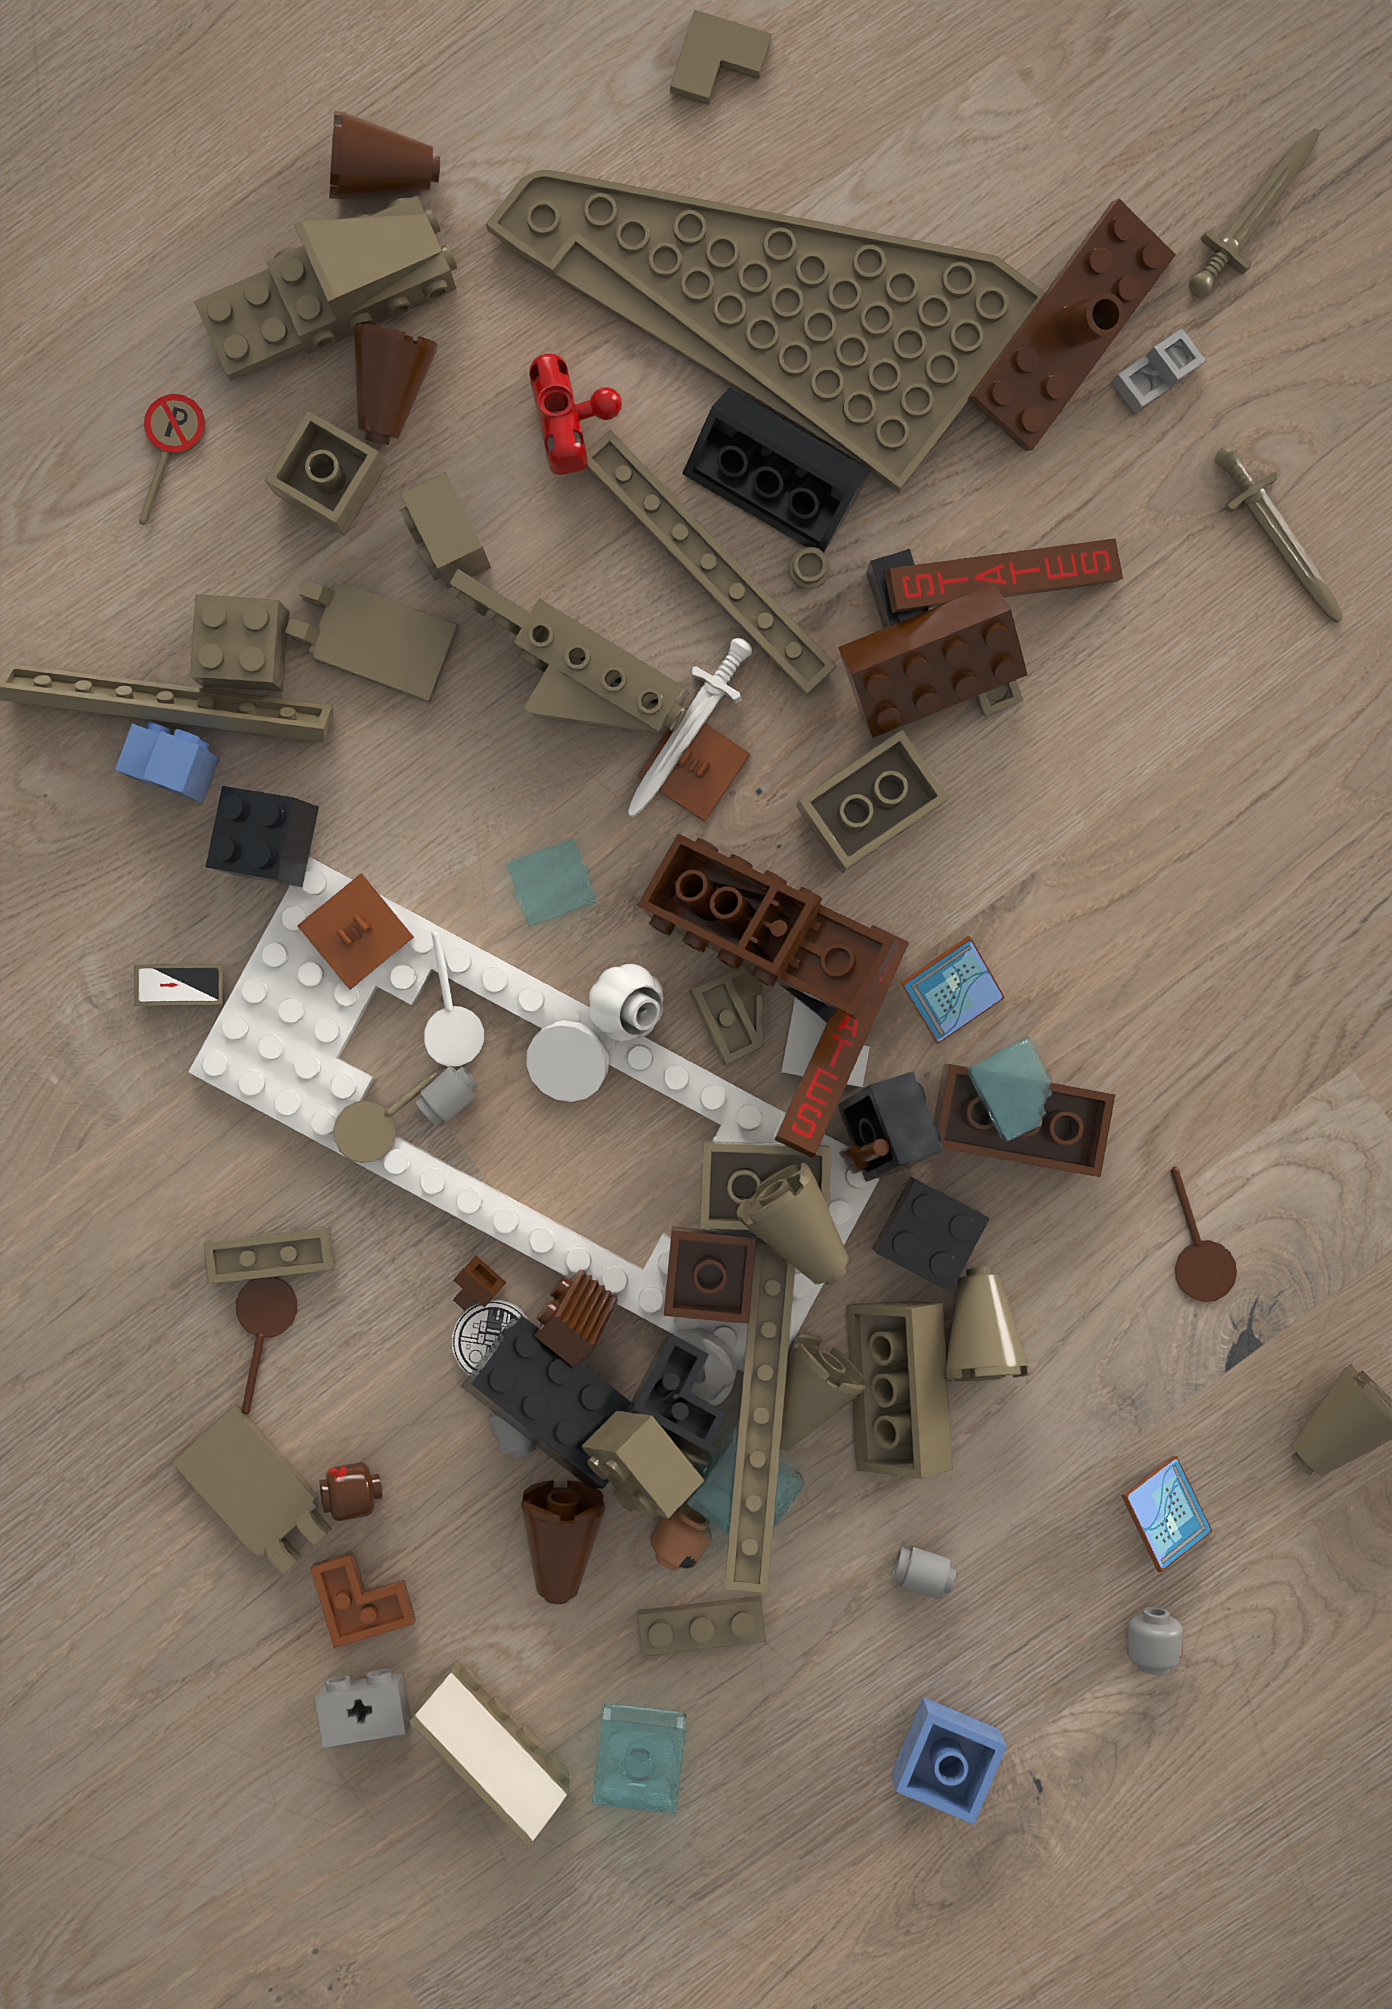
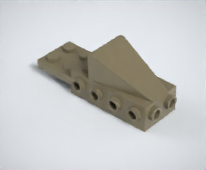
[194,196,457,381]
[449,569,689,736]

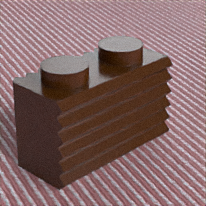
[534,1270,618,1368]

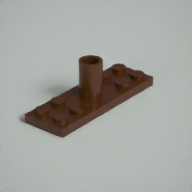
[968,198,1176,451]

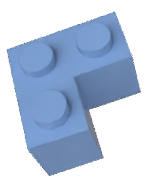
[115,722,219,803]

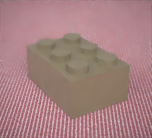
[796,730,949,873]
[700,1141,831,1230]

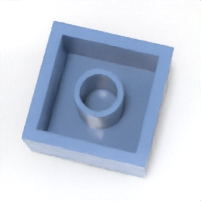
[891,1697,1007,1825]

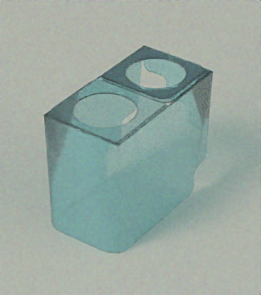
[965,1036,1052,1142]

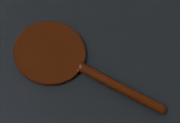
[1171,1167,1237,1302]
[236,1277,297,1414]

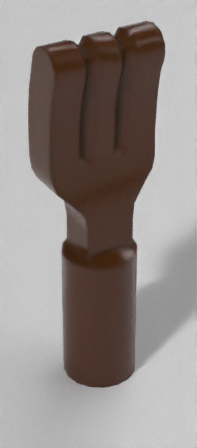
[839,1139,889,1174]

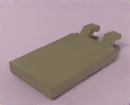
[284,579,459,703]
[172,1404,332,1574]

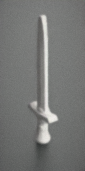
[628,638,752,817]

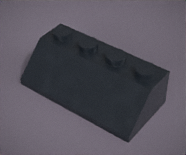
[682,388,871,553]

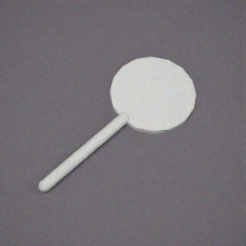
[424,931,484,1067]

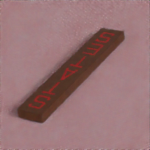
[884,538,1123,613]
[774,925,909,1158]

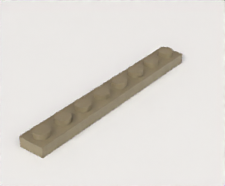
[586,430,837,696]
[0,663,333,742]
[724,1243,795,1594]

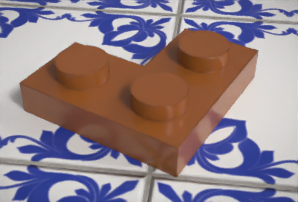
[311,1552,416,1648]

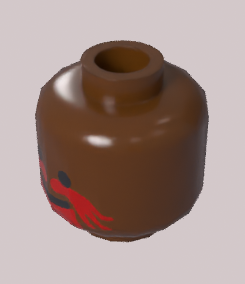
[319,1462,382,1521]

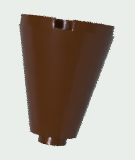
[329,111,440,200]
[354,323,438,445]
[521,1480,605,1604]

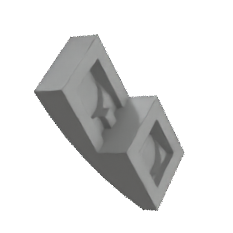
[1111,328,1206,414]

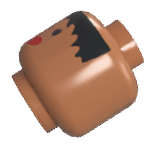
[650,1504,712,1570]

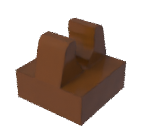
[453,1256,507,1311]

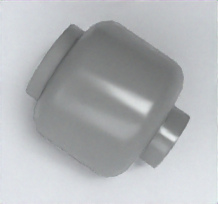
[1127,1607,1184,1675]

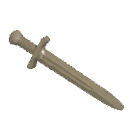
[1189,129,1319,297]
[1215,445,1343,622]

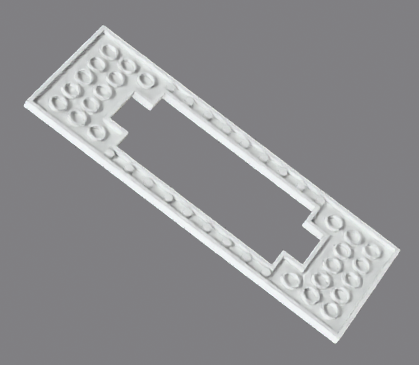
[189,857,880,1372]

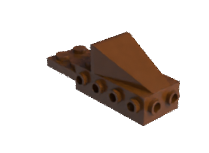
[637,834,898,1020]

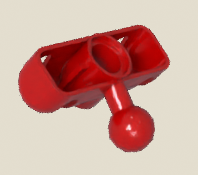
[529,353,622,475]

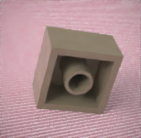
[265,410,387,536]
[399,472,491,589]
[190,594,289,691]
[581,1411,704,1518]

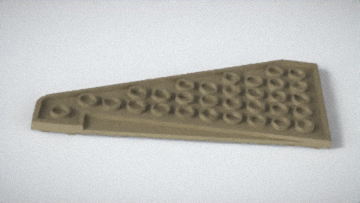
[486,170,1045,493]

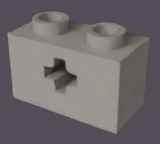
[315,1668,411,1748]

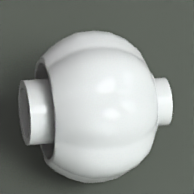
[589,964,664,1042]

